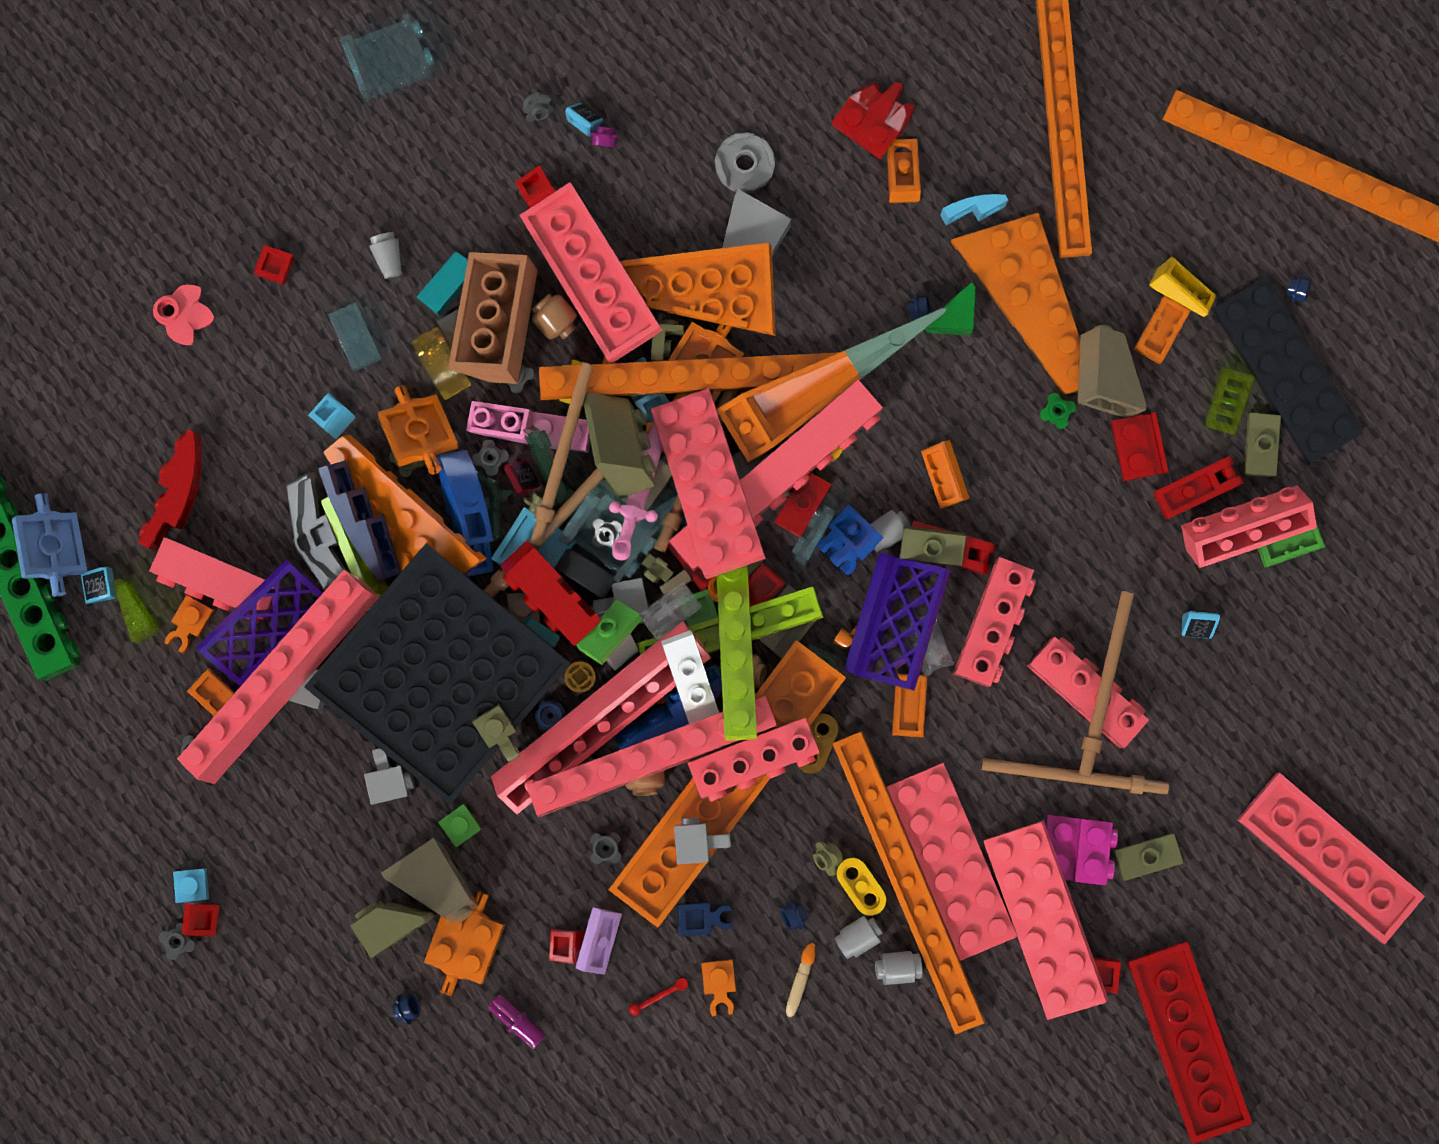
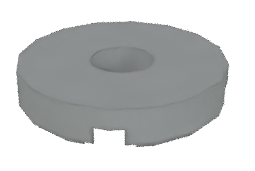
[715,132,775,193]

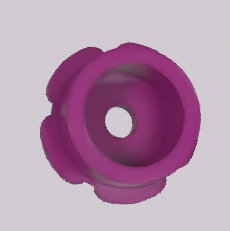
[590,127,620,148]

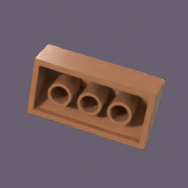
[448,252,538,384]

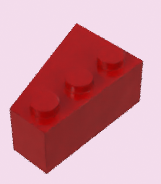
[500,540,601,646]

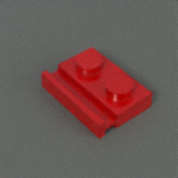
[1110,412,1168,482]

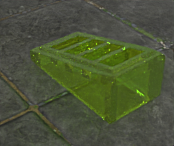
[1205,366,1255,435]
[113,578,160,644]

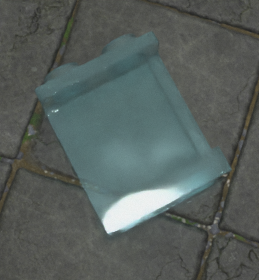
[339,13,435,102]
[558,484,659,583]

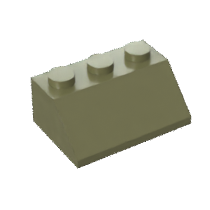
[583,392,656,499]
[350,900,438,958]

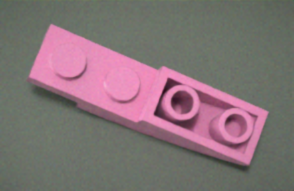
[466,401,591,453]

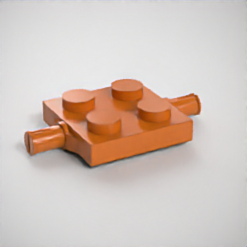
[668,322,744,403]
[378,385,458,474]
[424,891,505,996]

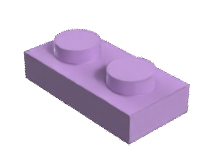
[576,907,622,975]

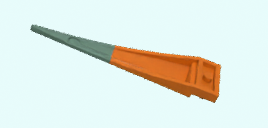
[716,308,946,463]

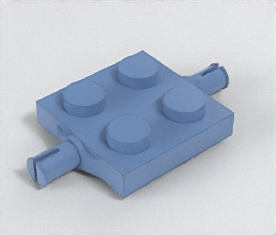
[12,493,87,597]

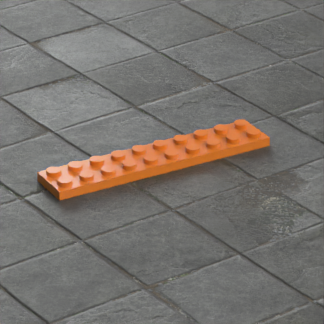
[608,640,846,928]

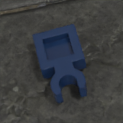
[677,902,732,937]

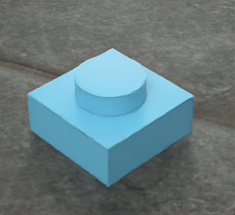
[173,868,209,903]

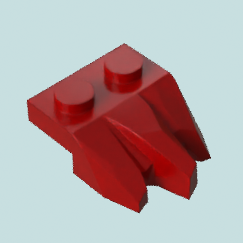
[831,82,915,160]

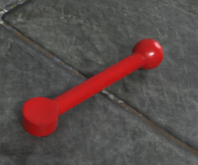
[629,978,688,1016]

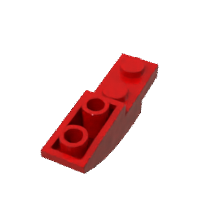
[138,429,202,551]

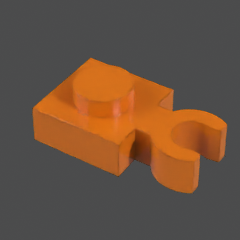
[165,595,215,653]
[701,959,736,1016]

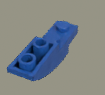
[436,450,494,576]
[615,664,722,750]

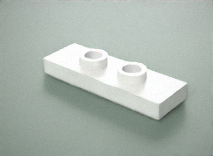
[661,630,719,724]

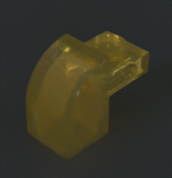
[411,327,471,400]

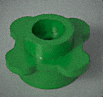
[1040,393,1076,429]

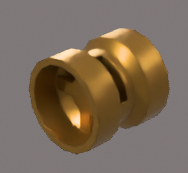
[564,660,596,692]

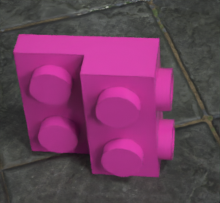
[1046,815,1118,886]

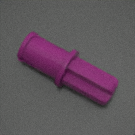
[488,995,545,1049]

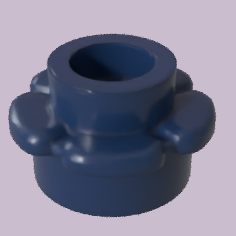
[1287,273,1311,303]
[909,294,931,320]
[535,700,565,731]
[780,900,807,931]
[392,994,420,1025]

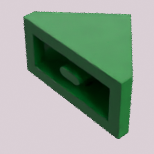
[924,283,975,335]

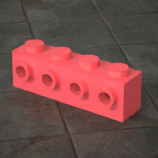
[1181,485,1317,568]
[149,537,284,624]
[953,557,1036,687]
[1026,637,1149,748]
[688,717,820,802]

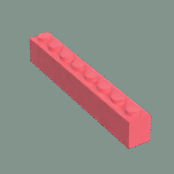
[669,380,883,572]
[177,570,379,784]
[491,621,711,814]
[526,696,777,817]

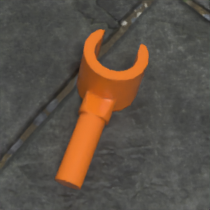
[833,626,857,649]

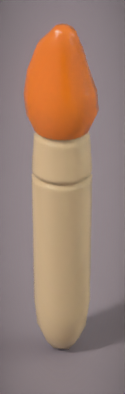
[786,943,815,1017]

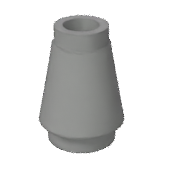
[369,232,402,279]

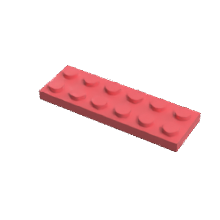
[519,182,663,364]
[651,388,766,579]
[886,763,1018,961]
[1237,773,1425,944]
[983,820,1108,1020]

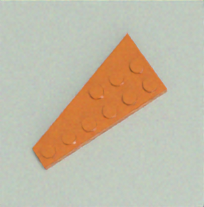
[951,213,1080,395]
[620,242,776,336]
[323,434,487,575]

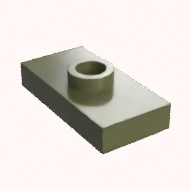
[1243,413,1281,477]
[900,526,966,566]
[1113,833,1184,881]

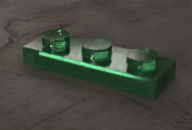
[522,425,576,515]

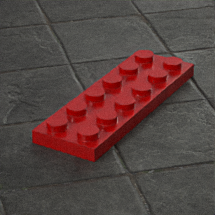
[1126,941,1252,1144]

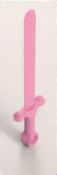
[609,418,663,560]

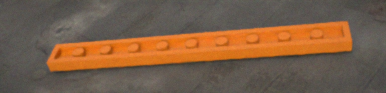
[1036,0,1092,258]
[1162,90,1439,242]
[539,352,840,400]
[832,731,985,1035]

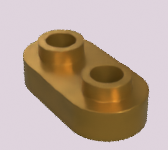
[796,714,838,773]

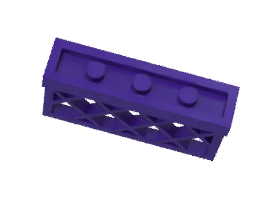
[844,552,951,691]
[196,559,324,687]

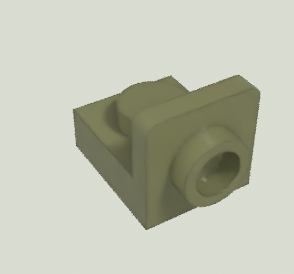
[651,320,685,362]

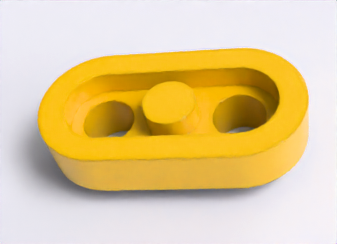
[836,858,886,916]

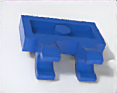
[817,504,884,575]

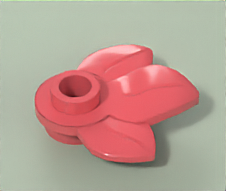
[153,284,215,345]

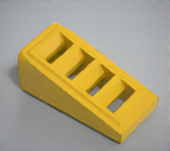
[1149,257,1216,317]

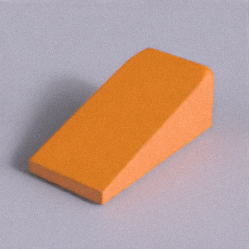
[887,139,921,203]

